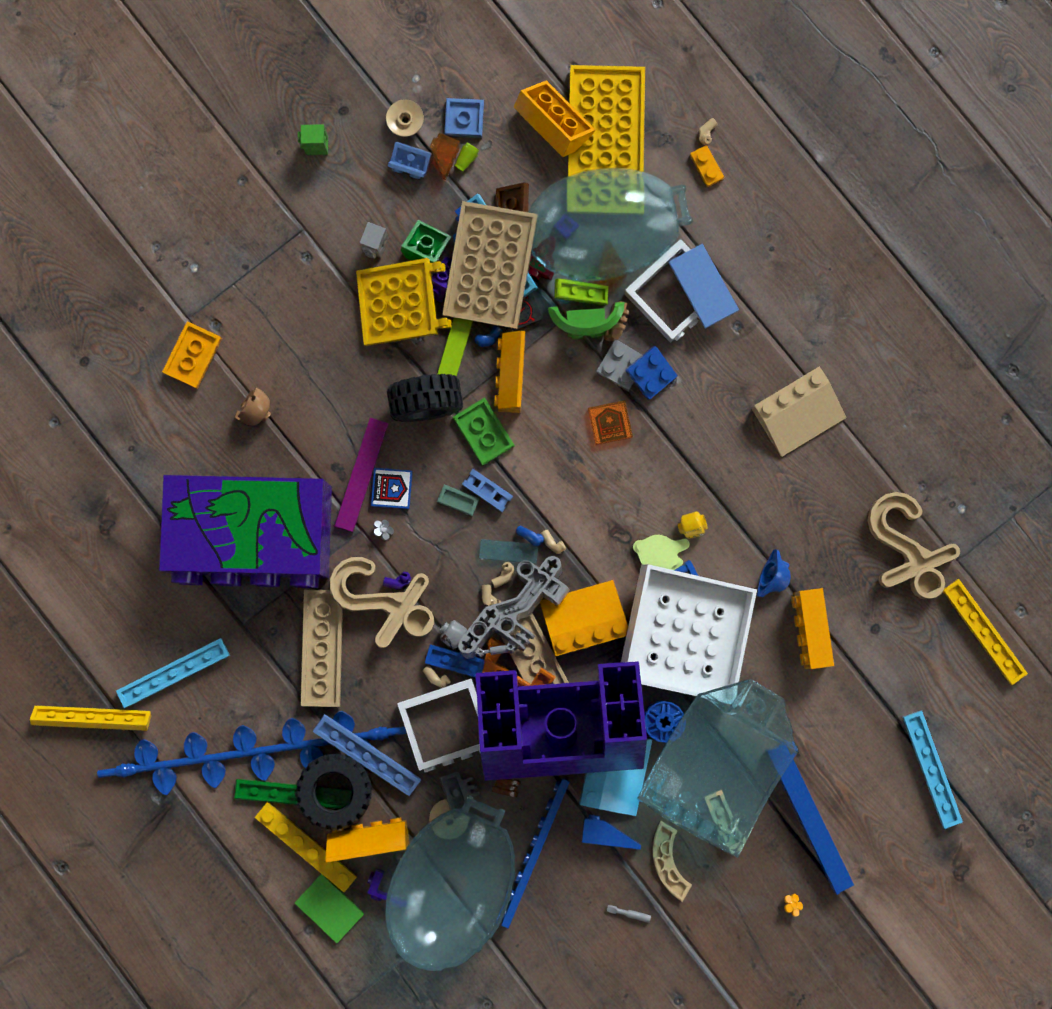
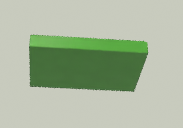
[453,398,515,466]
[295,874,365,943]

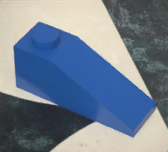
[581,814,641,850]

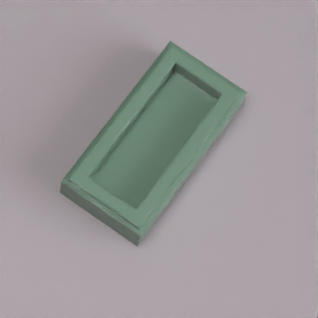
[437,484,480,517]

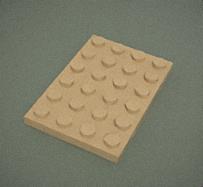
[442,201,538,329]

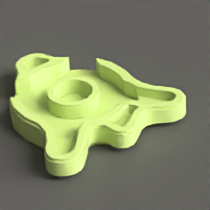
[633,535,690,570]

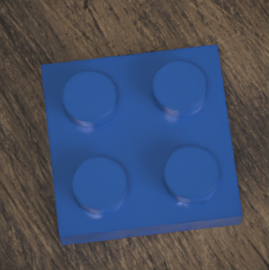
[625,346,678,400]

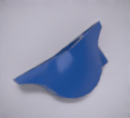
[757,549,791,597]

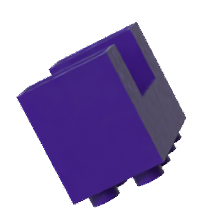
[476,661,647,781]

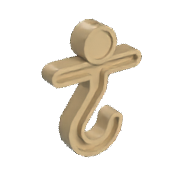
[867,492,960,599]
[330,557,434,648]

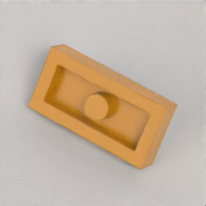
[690,145,724,188]

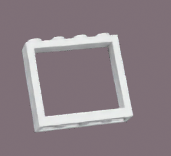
[624,239,699,343]
[397,678,480,772]

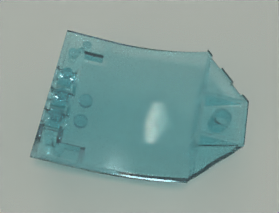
[637,679,799,858]

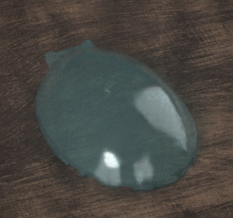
[528,168,693,281]
[385,795,515,971]

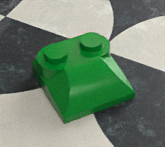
[400,220,452,263]

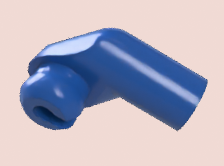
[475,326,502,347]
[516,526,544,546]

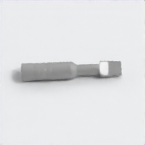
[607,905,651,923]

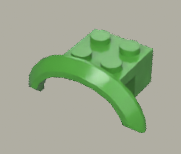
[548,302,625,340]

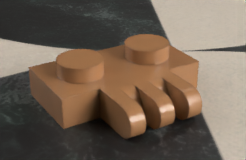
[604,301,629,341]

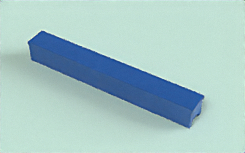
[765,743,854,895]

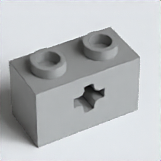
[360,222,389,259]

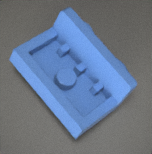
[388,142,432,179]

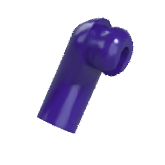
[383,572,411,590]

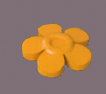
[784,894,803,917]

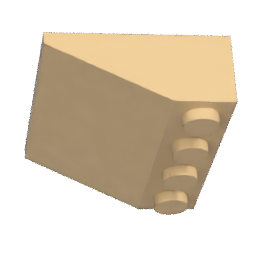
[752,366,846,457]

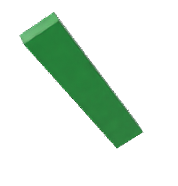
[234,779,353,809]

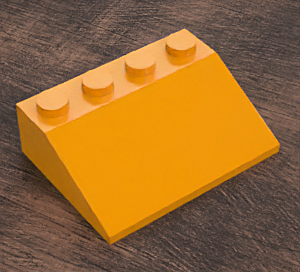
[540,580,628,656]
[326,817,410,863]

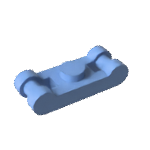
[462,469,513,512]

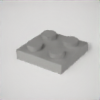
[596,340,642,392]

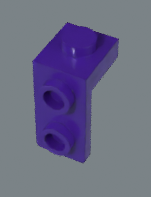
[432,257,452,303]
[367,868,407,908]

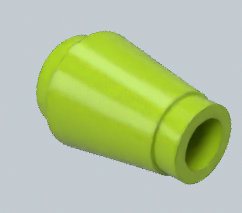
[454,142,479,172]

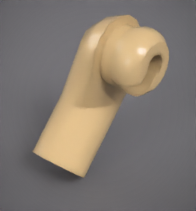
[699,118,718,145]
[541,530,566,554]
[492,562,514,588]
[482,585,501,607]
[423,666,451,688]

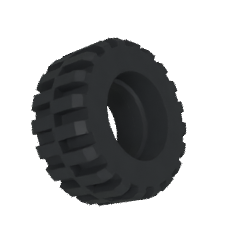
[387,374,463,422]
[295,754,372,831]

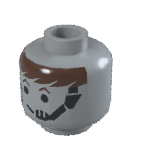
[439,620,467,649]

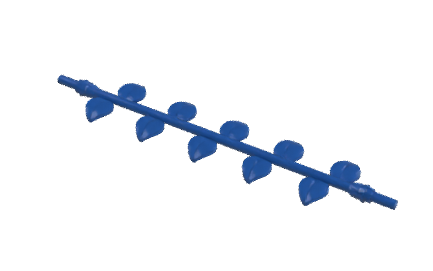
[97,711,407,795]

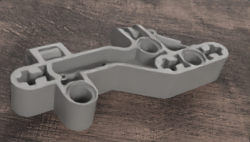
[458,556,570,659]

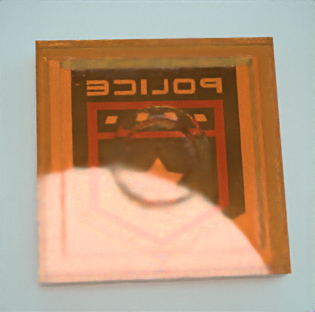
[588,400,633,446]

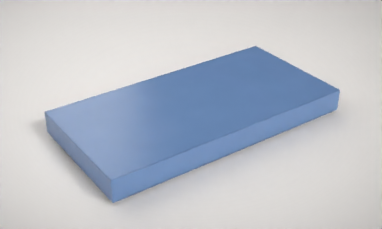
[668,244,739,329]

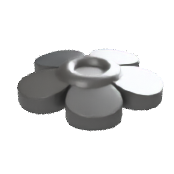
[373,520,394,541]

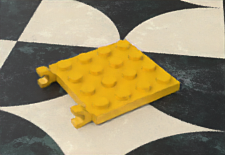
[356,258,452,346]

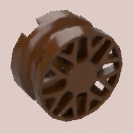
[492,779,521,797]

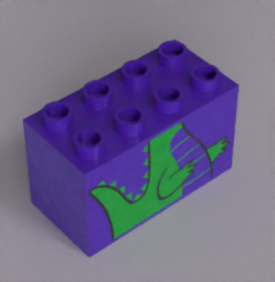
[159,475,332,588]

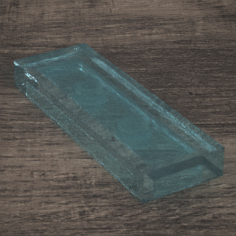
[479,539,538,564]

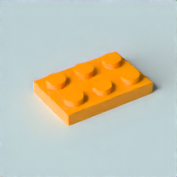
[162,321,222,389]

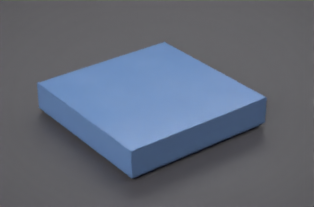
[445,98,484,138]

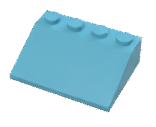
[579,738,652,816]

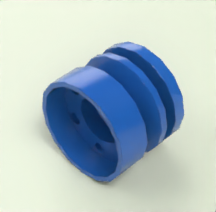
[644,700,685,743]

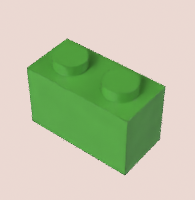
[298,124,328,155]

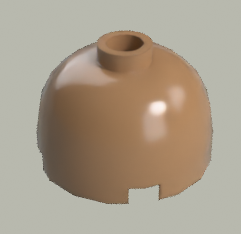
[234,387,271,426]

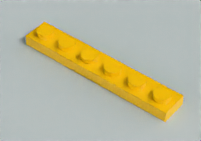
[943,579,1028,685]
[30,706,151,731]
[254,802,357,892]

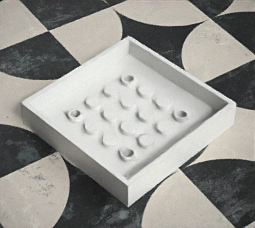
[621,564,757,704]

